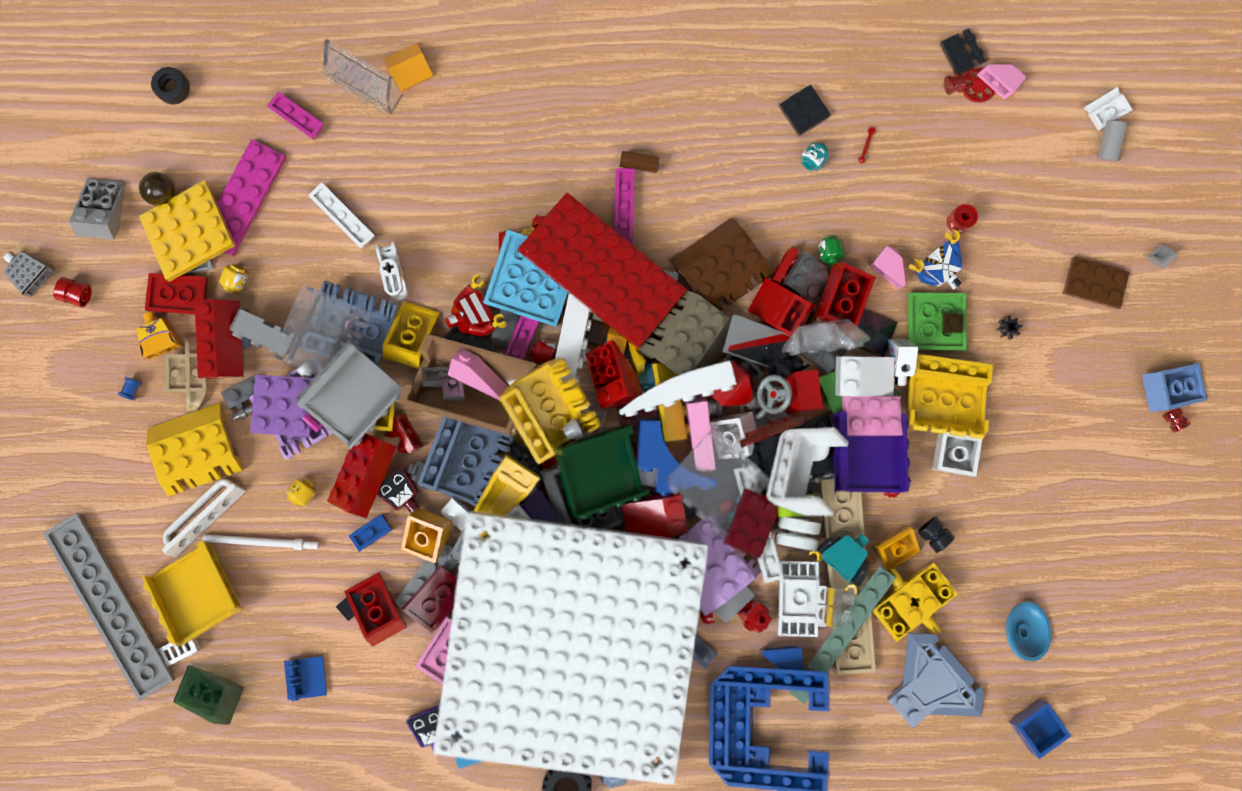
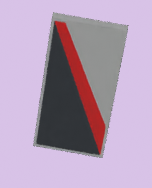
[723,315,799,368]

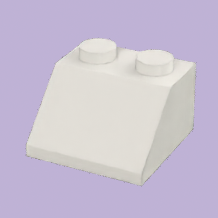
[710,412,757,459]

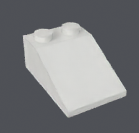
[835,356,894,396]

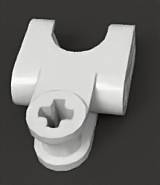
[375,241,408,301]

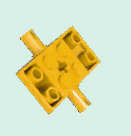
[872,563,958,642]

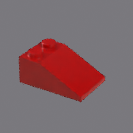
[621,491,689,537]
[344,572,407,647]

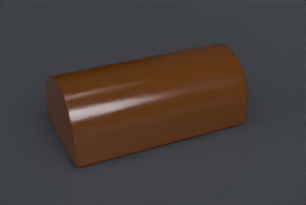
[620,151,659,174]

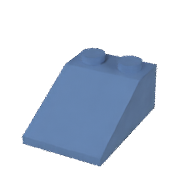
[1142,363,1207,412]

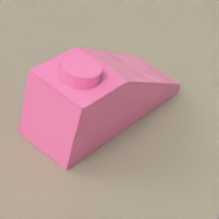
[448,348,508,401]

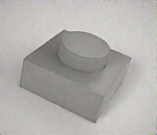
[1148,244,1178,269]

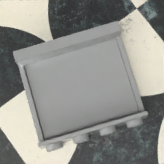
[294,341,403,449]

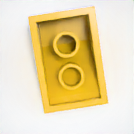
[383,301,440,369]

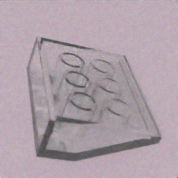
[323,39,403,114]

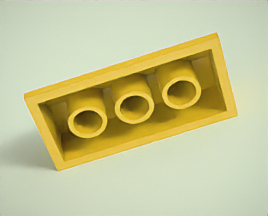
[652,363,690,443]

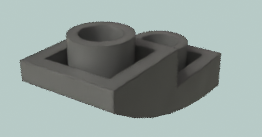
[489,309,519,349]

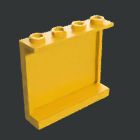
[142,540,243,646]

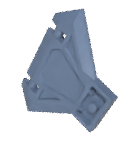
[887,633,984,728]

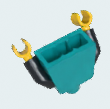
[809,534,869,596]

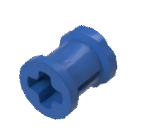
[118,377,142,401]

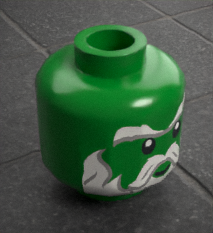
[818,236,845,266]

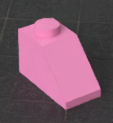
[977,64,1026,100]
[869,246,906,290]

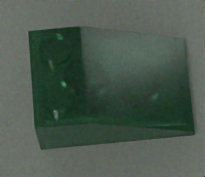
[173,665,244,725]

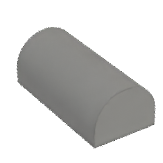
[1098,120,1128,162]

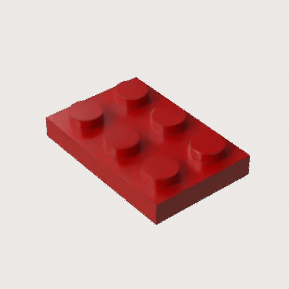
[145,273,208,315]

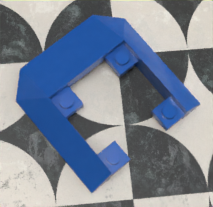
[709,666,831,791]

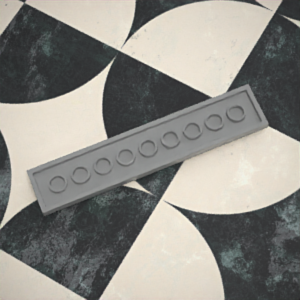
[43,513,175,701]

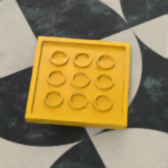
[139,180,236,282]

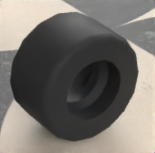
[151,67,190,105]

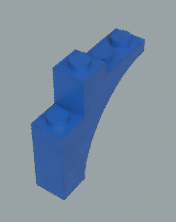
[637,419,716,496]

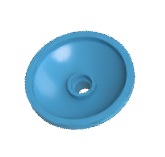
[1006,602,1051,661]

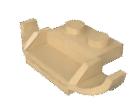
[164,336,206,412]

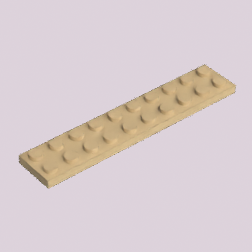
[820,479,876,675]

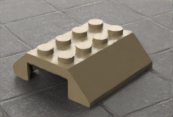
[639,290,731,375]

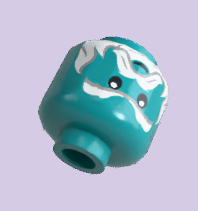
[801,143,829,171]

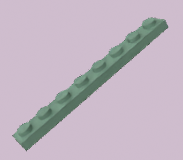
[789,566,896,704]

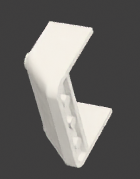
[767,428,848,516]

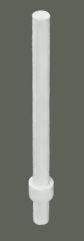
[202,534,319,550]

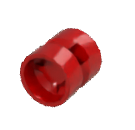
[946,204,978,234]
[53,277,92,308]

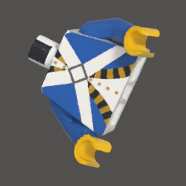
[909,229,963,290]

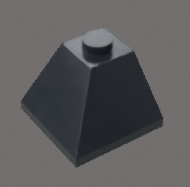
[848,309,898,357]

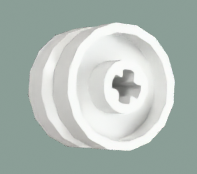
[774,516,821,551]

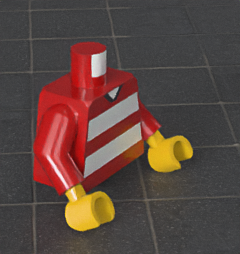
[445,275,507,337]

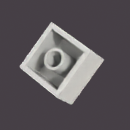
[932,432,982,477]

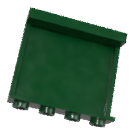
[554,425,649,520]

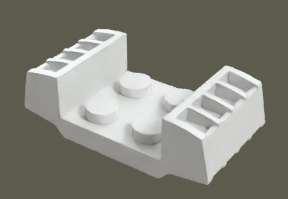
[777,561,819,637]

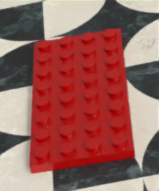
[517,192,687,349]

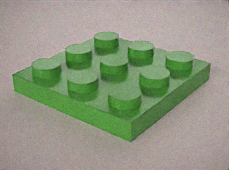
[907,293,967,351]

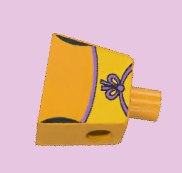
[136,311,183,360]

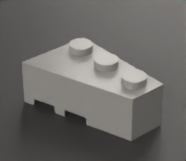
[229,308,298,357]

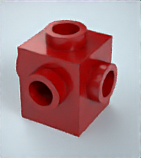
[737,600,773,633]

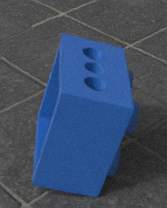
[1009,699,1071,759]

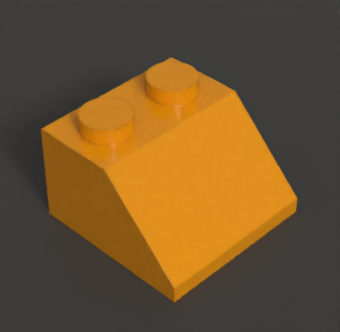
[401,508,453,563]

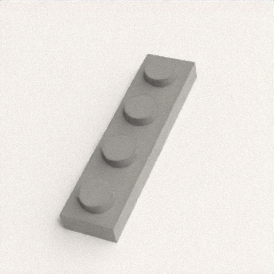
[395,543,453,608]

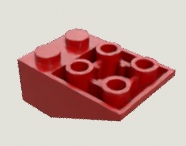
[747,278,815,339]
[585,340,643,409]

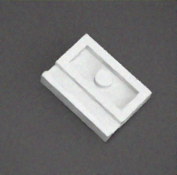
[1083,87,1133,131]

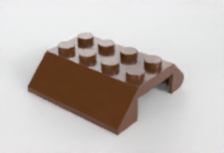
[669,218,772,311]

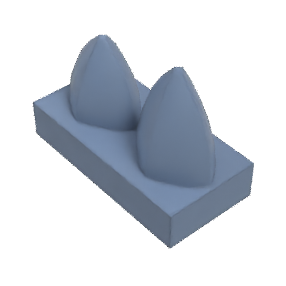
[692,636,718,669]

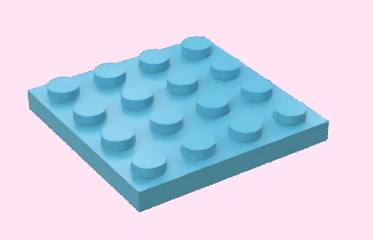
[483,229,568,327]

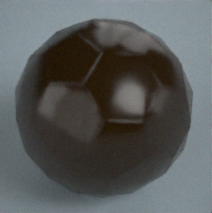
[139,172,175,206]

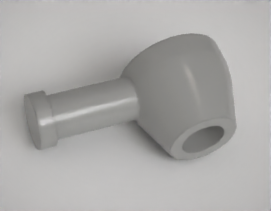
[563,418,586,440]

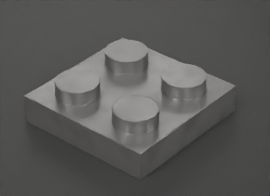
[783,251,831,304]

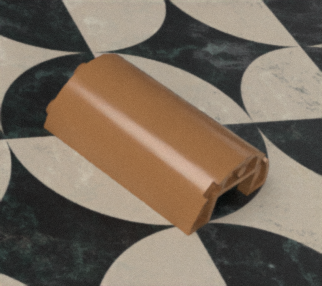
[398,334,536,436]

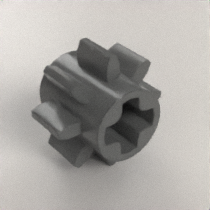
[407,461,425,482]

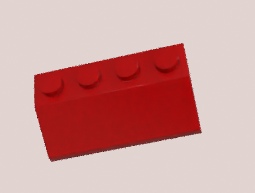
[194,299,244,380]

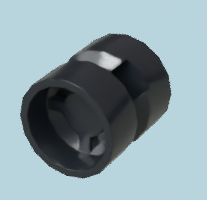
[917,516,955,553]

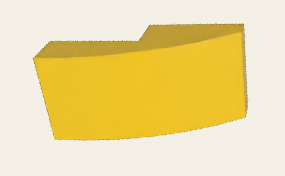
[628,342,646,376]

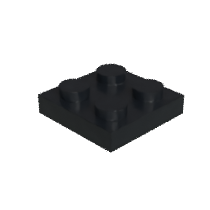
[779,84,831,137]

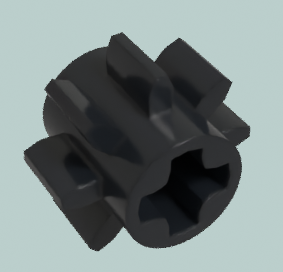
[996,315,1022,340]

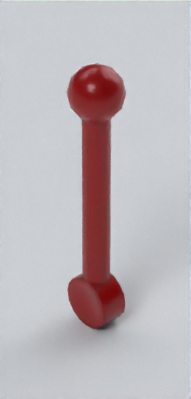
[858,127,876,164]

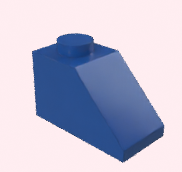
[760,645,804,670]

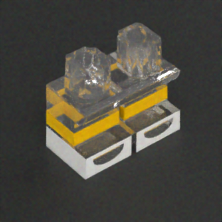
[816,586,855,627]

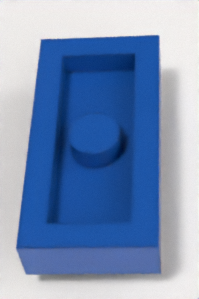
[348,514,393,552]

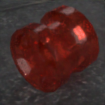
[944,74,965,95]

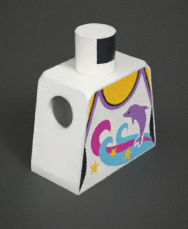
[888,339,918,386]

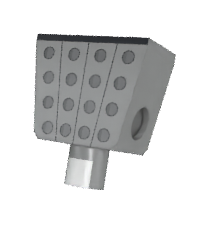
[3,252,56,298]

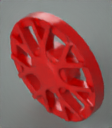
[961,68,995,103]

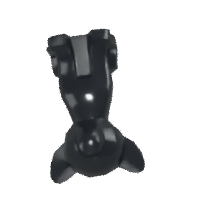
[767,354,810,378]

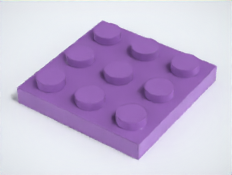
[250,375,314,437]

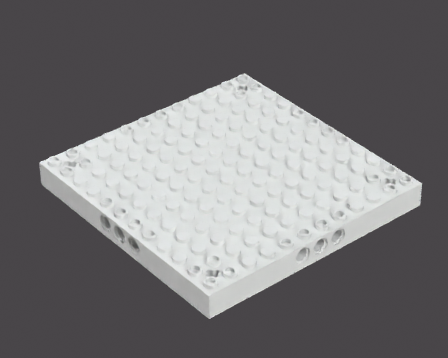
[434,511,708,785]

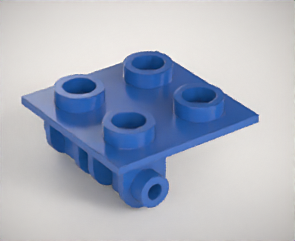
[284,656,327,701]

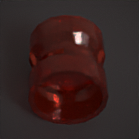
[1163,407,1191,433]

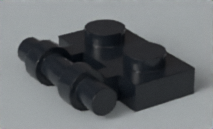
[940,28,986,76]

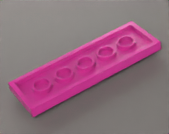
[217,139,287,257]

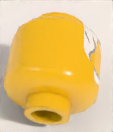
[219,263,248,293]

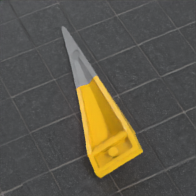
[444,455,539,571]

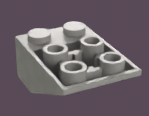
[69,178,125,240]

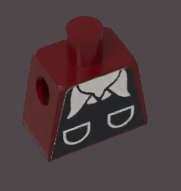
[377,466,420,513]

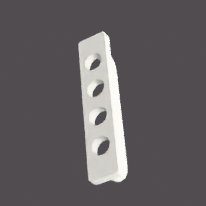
[162,479,246,558]

